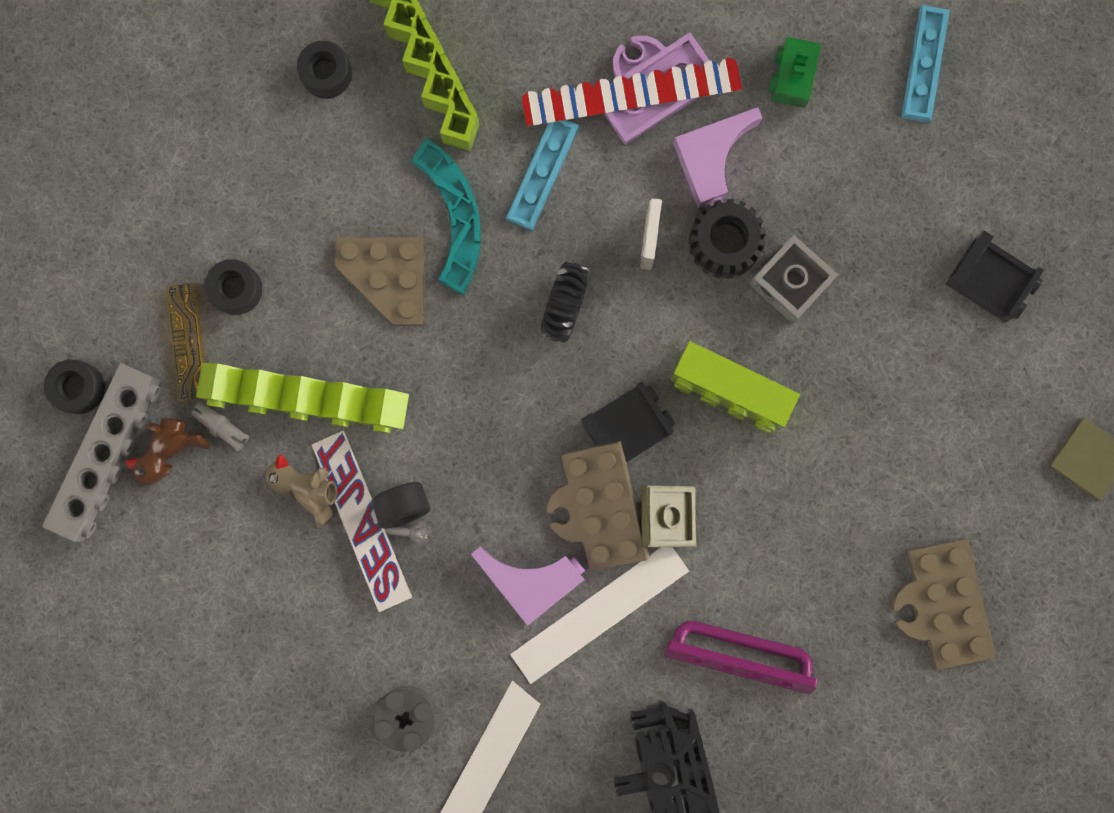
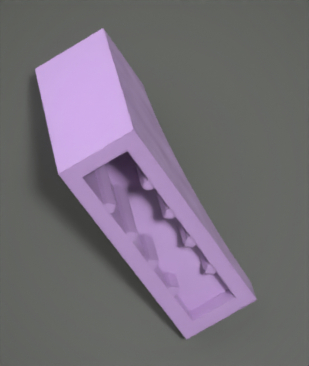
[673,107,762,209]
[471,546,585,626]

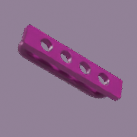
[664,621,818,694]

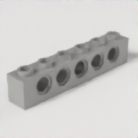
[42,363,161,542]

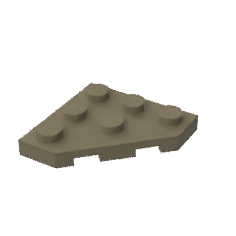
[335,237,424,326]

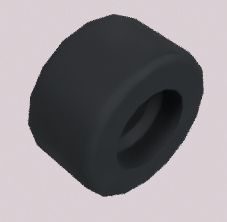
[297,41,352,99]
[205,259,262,315]
[44,359,105,414]
[371,482,430,529]

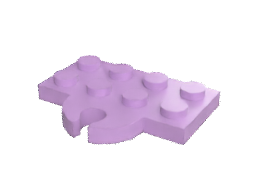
[603,33,710,145]

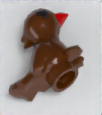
[125,417,210,486]

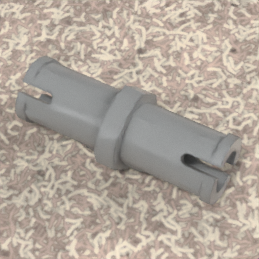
[191,401,249,451]

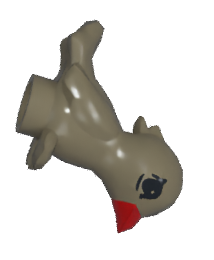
[265,454,337,529]

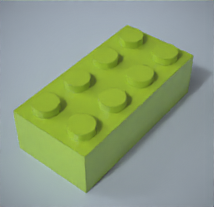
[670,341,800,434]

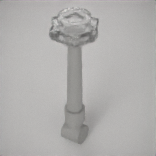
[343,519,430,549]

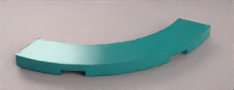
[411,137,481,296]

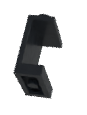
[581,381,675,462]

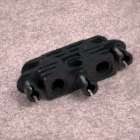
[614,700,720,813]

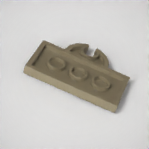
[547,441,649,571]
[891,539,996,670]

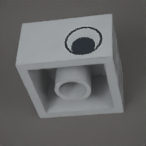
[749,235,838,324]

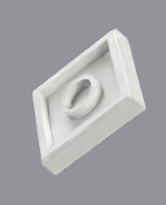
[640,199,662,270]

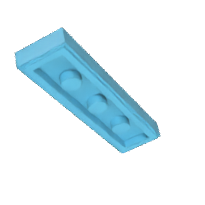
[901,5,950,123]
[506,120,579,232]

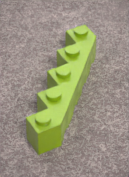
[369,0,480,152]
[196,363,409,434]

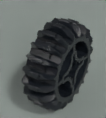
[540,262,590,343]

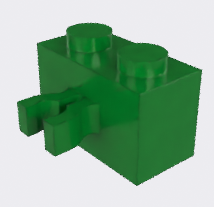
[768,37,821,108]

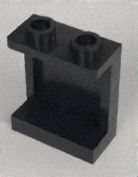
[945,230,1044,322]

